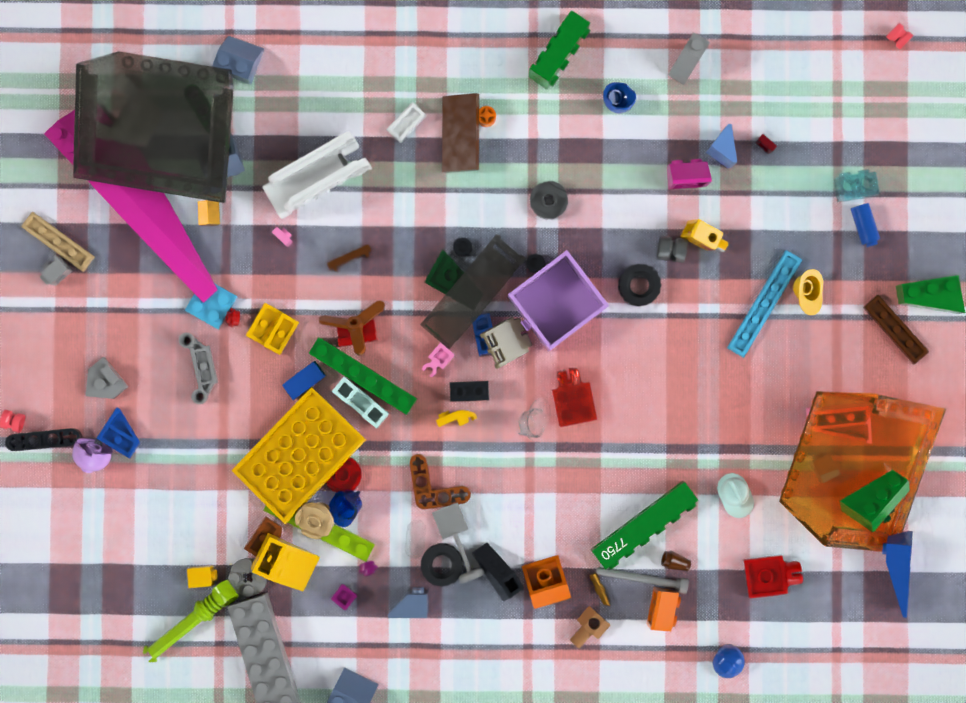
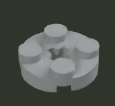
[228,558,268,597]

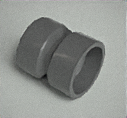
[657,235,688,263]

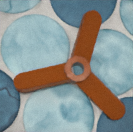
[319,301,385,355]

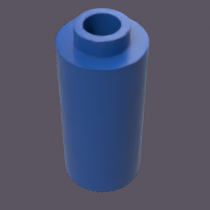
[850,203,880,248]

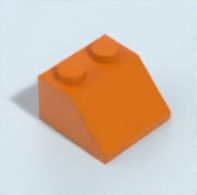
[521,555,571,609]
[646,586,681,631]

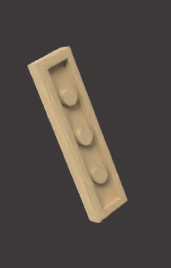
[21,211,95,272]

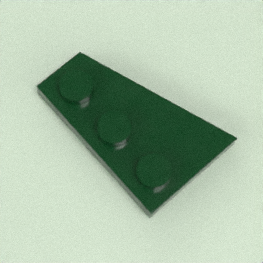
[424,249,483,310]

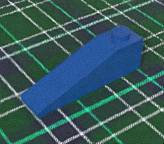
[882,531,913,618]

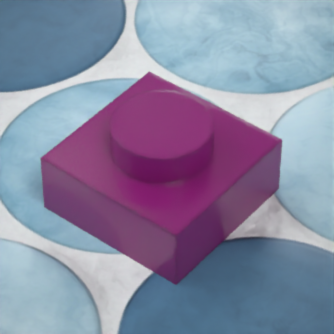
[331,583,358,611]

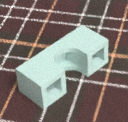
[332,377,390,429]

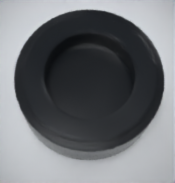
[453,237,472,257]
[526,254,545,273]

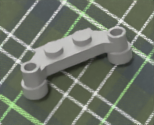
[179,332,218,404]

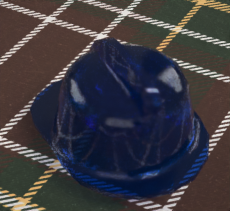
[328,490,363,527]

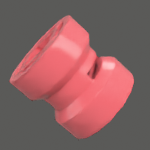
[886,22,914,50]
[0,409,26,433]

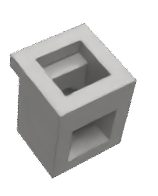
[40,255,73,286]

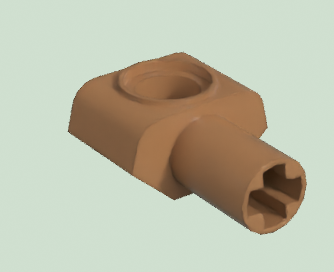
[570,606,611,649]

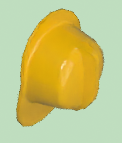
[793,269,823,315]

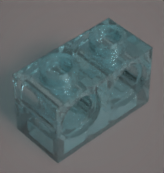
[834,169,880,202]

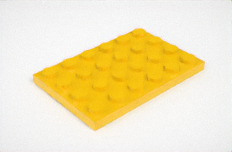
[231,387,366,524]

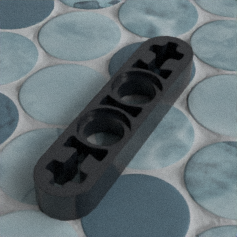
[5,428,82,451]

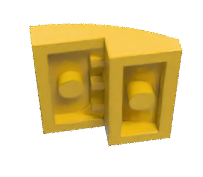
[246,302,299,355]

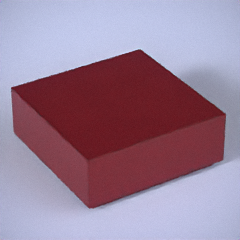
[756,134,777,154]

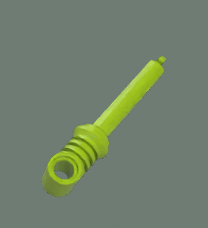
[143,580,239,662]

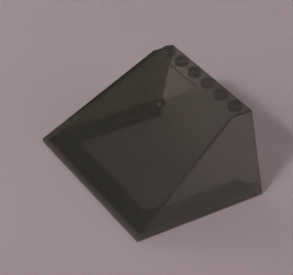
[73,51,234,203]

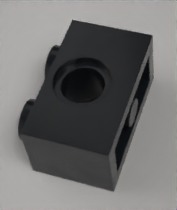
[450,381,489,402]

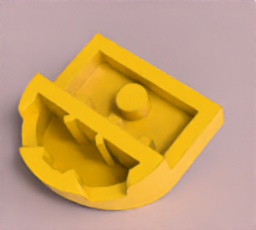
[436,410,478,427]

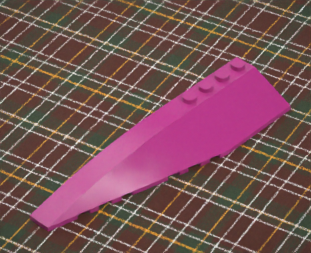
[44,99,218,303]

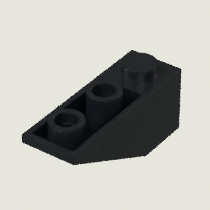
[472,543,525,601]

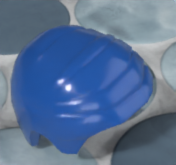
[603,82,636,114]
[712,644,745,678]

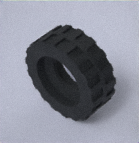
[618,263,662,307]
[421,543,463,587]

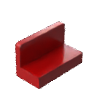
[337,319,378,348]

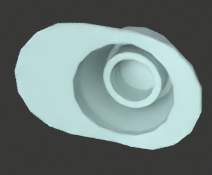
[717,473,754,518]

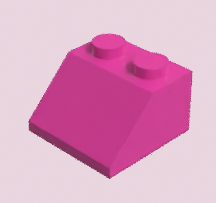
[667,159,712,190]

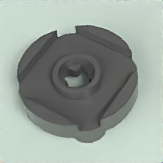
[530,181,568,220]

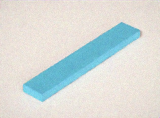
[727,250,802,358]

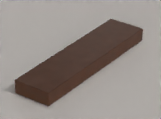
[863,295,929,365]

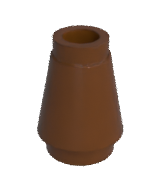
[661,550,691,571]

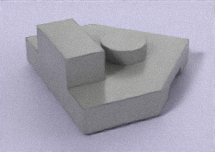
[86,357,129,399]

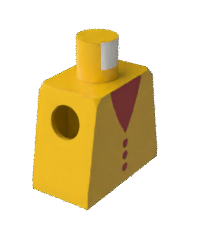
[680,219,729,252]

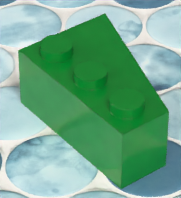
[896,275,965,314]
[840,469,910,532]

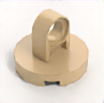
[295,502,334,539]

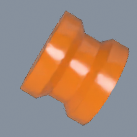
[479,106,496,127]

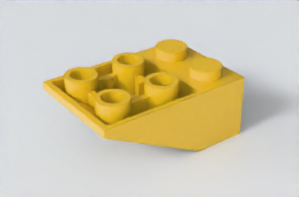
[251,533,320,592]

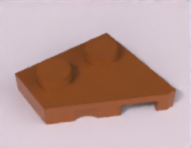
[244,516,282,556]

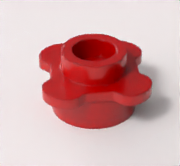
[226,308,240,328]

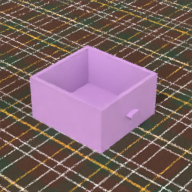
[507,250,609,352]

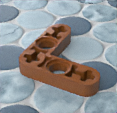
[410,454,471,509]

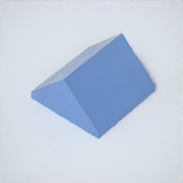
[706,124,737,169]

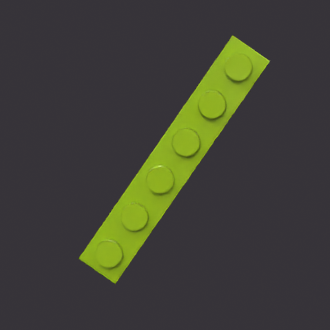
[263,506,375,562]

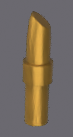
[589,572,611,606]

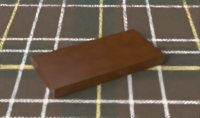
[442,93,479,173]

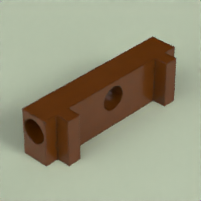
[327,244,372,272]

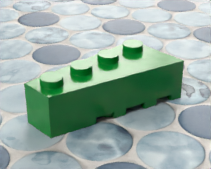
[528,10,591,89]

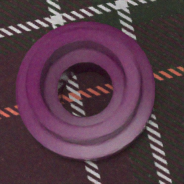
[359,561,378,576]

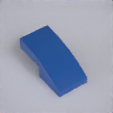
[471,313,495,357]
[282,361,326,400]

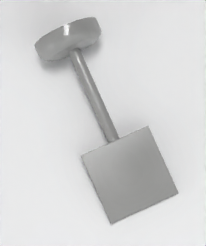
[432,502,485,584]

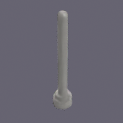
[596,567,689,594]

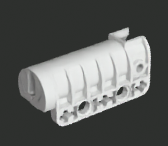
[262,131,372,219]

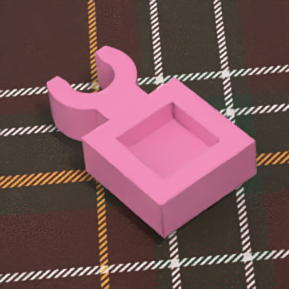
[422,342,455,377]

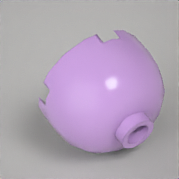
[72,438,113,473]

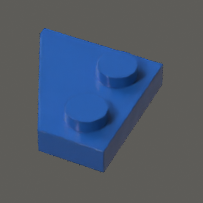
[96,407,141,459]

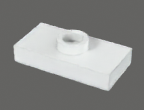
[386,102,427,143]

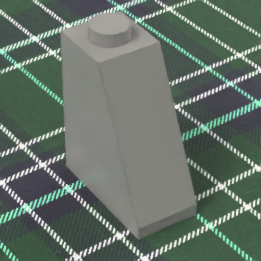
[668,32,710,85]

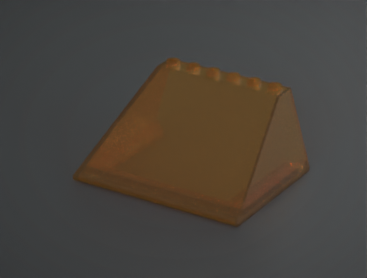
[779,391,946,552]

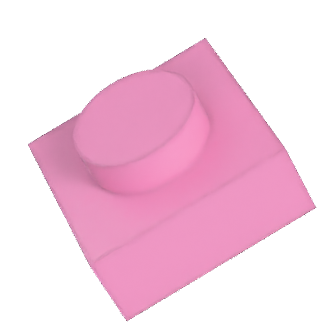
[272,227,293,247]

